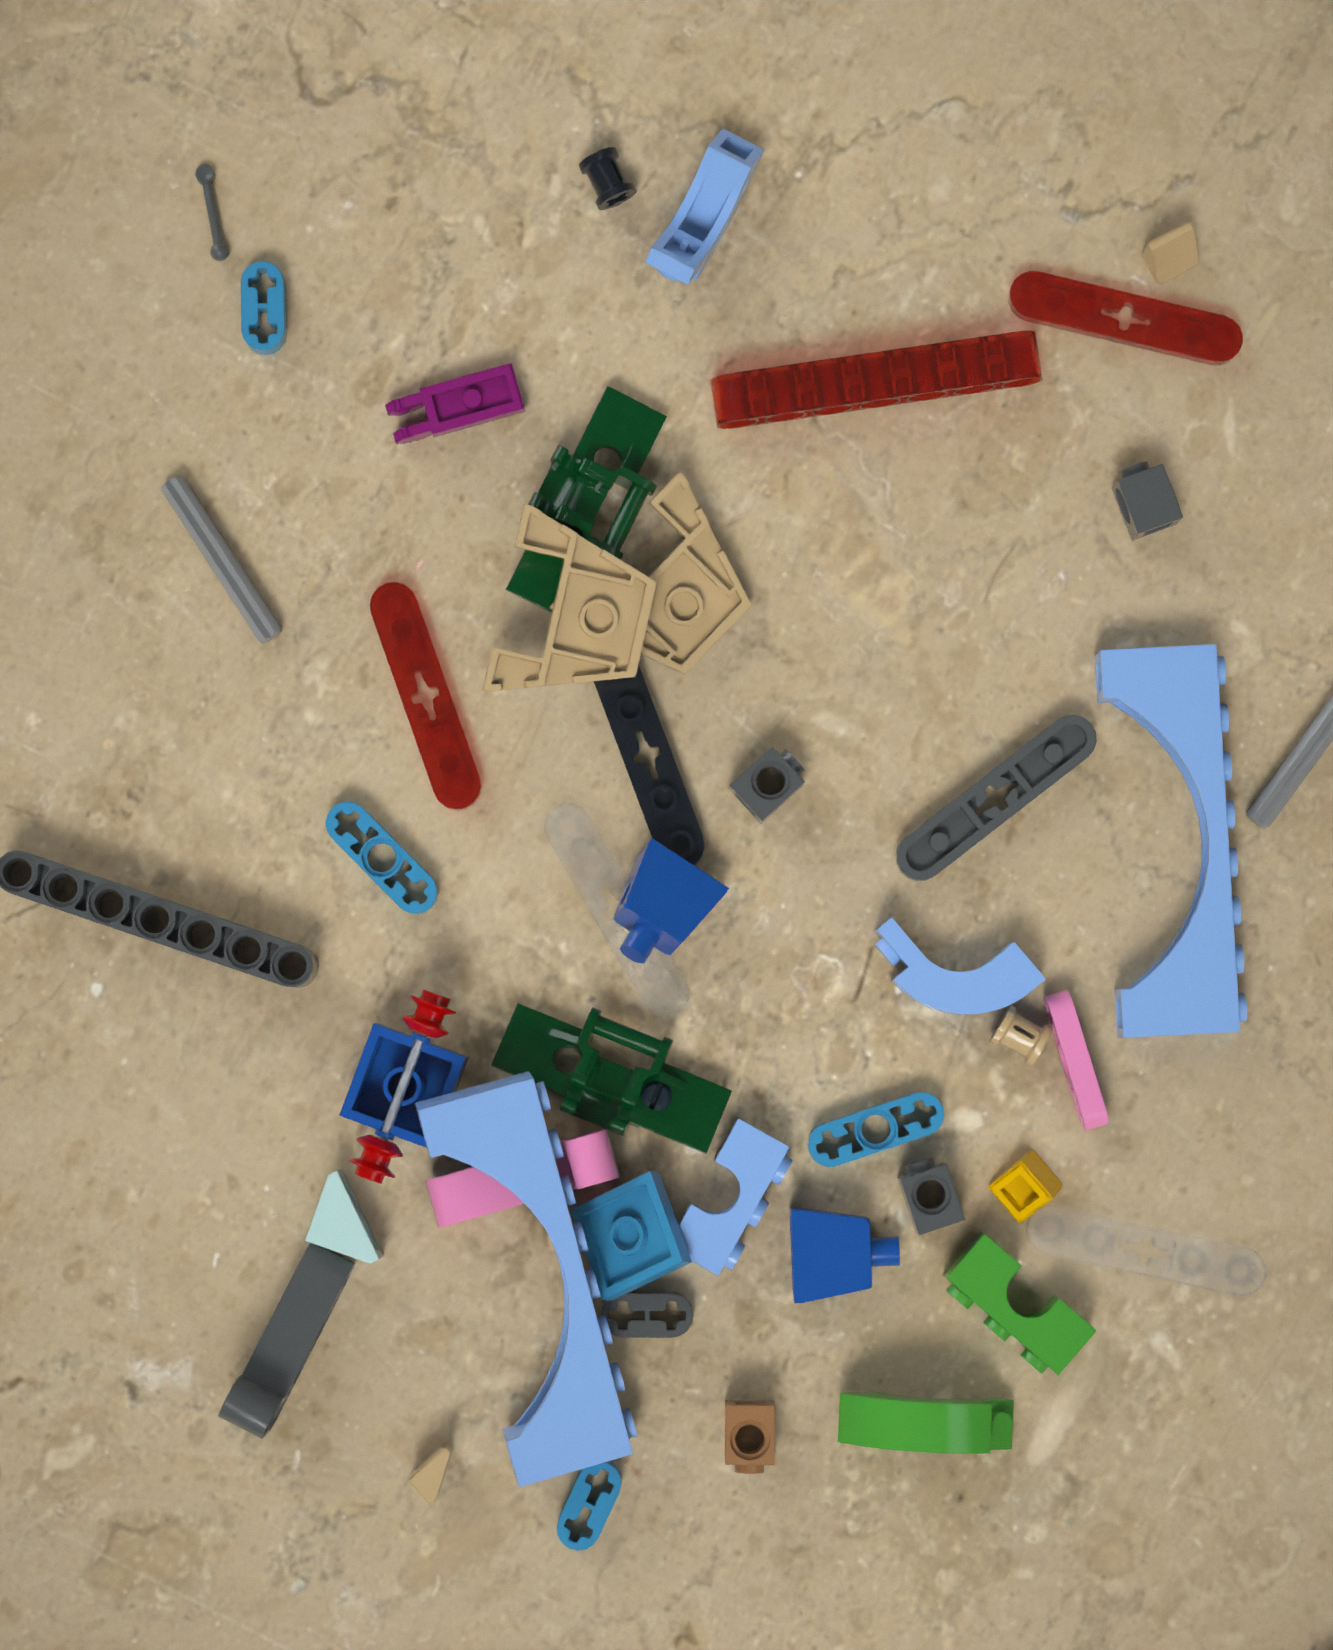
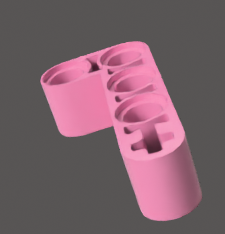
[425,1129,620,1228]

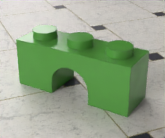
[943,1231,1097,1376]

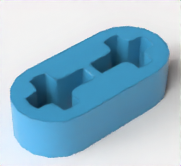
[241,261,287,355]
[557,1461,622,1551]

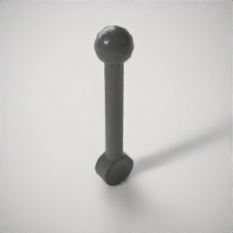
[195,165,229,261]

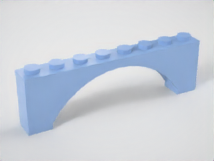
[1094,644,1247,1038]
[415,1071,637,1487]

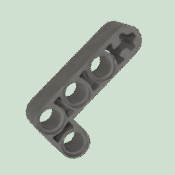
[218,1243,355,1439]

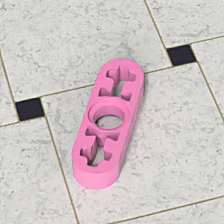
[1043,990,1109,1131]

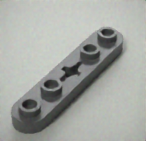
[895,715,1097,881]

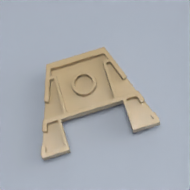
[549,472,752,675]
[482,504,657,692]

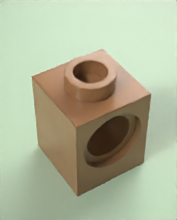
[725,1400,775,1474]

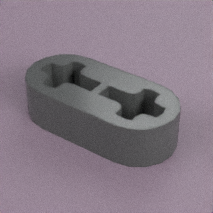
[601,1292,693,1338]

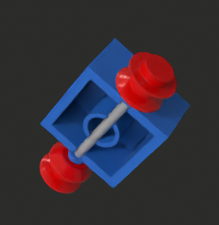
[339,989,469,1184]

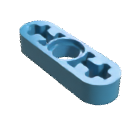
[326,802,438,914]
[808,1092,944,1167]

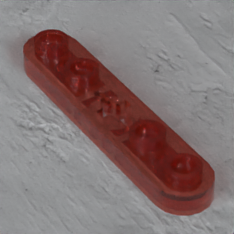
[1008,271,1243,366]
[370,582,482,811]

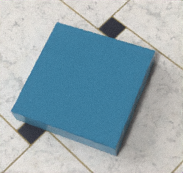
[571,1171,692,1301]

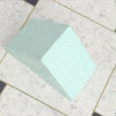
[305,1169,383,1264]

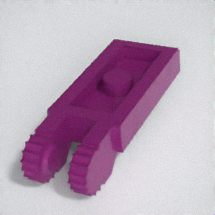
[385,363,525,445]

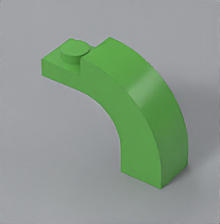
[838,1392,1014,1454]

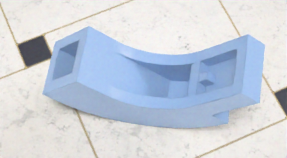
[645,128,765,285]
[874,917,1046,1015]

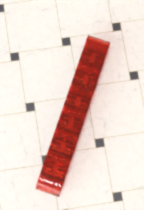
[710,331,1043,429]

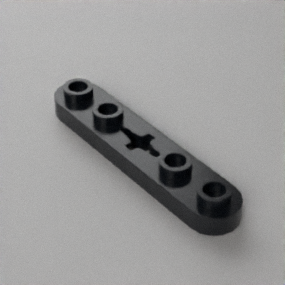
[593,664,705,865]

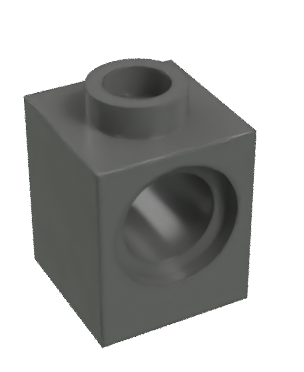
[1112,461,1183,541]
[729,746,805,824]
[897,1157,965,1235]

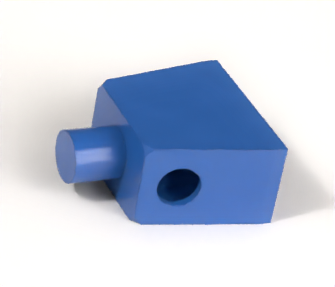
[613,838,729,964]
[789,1207,900,1303]

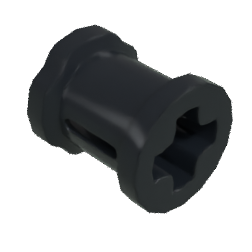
[579,147,637,210]

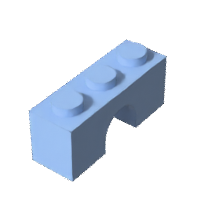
[678,1118,793,1276]

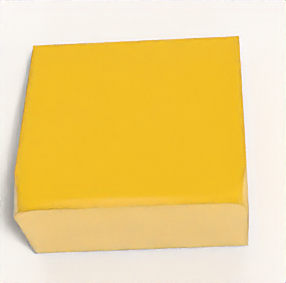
[988,1150,1062,1224]

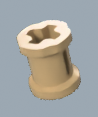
[989,1005,1053,1066]

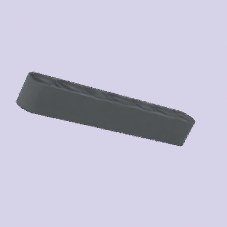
[0,851,319,988]

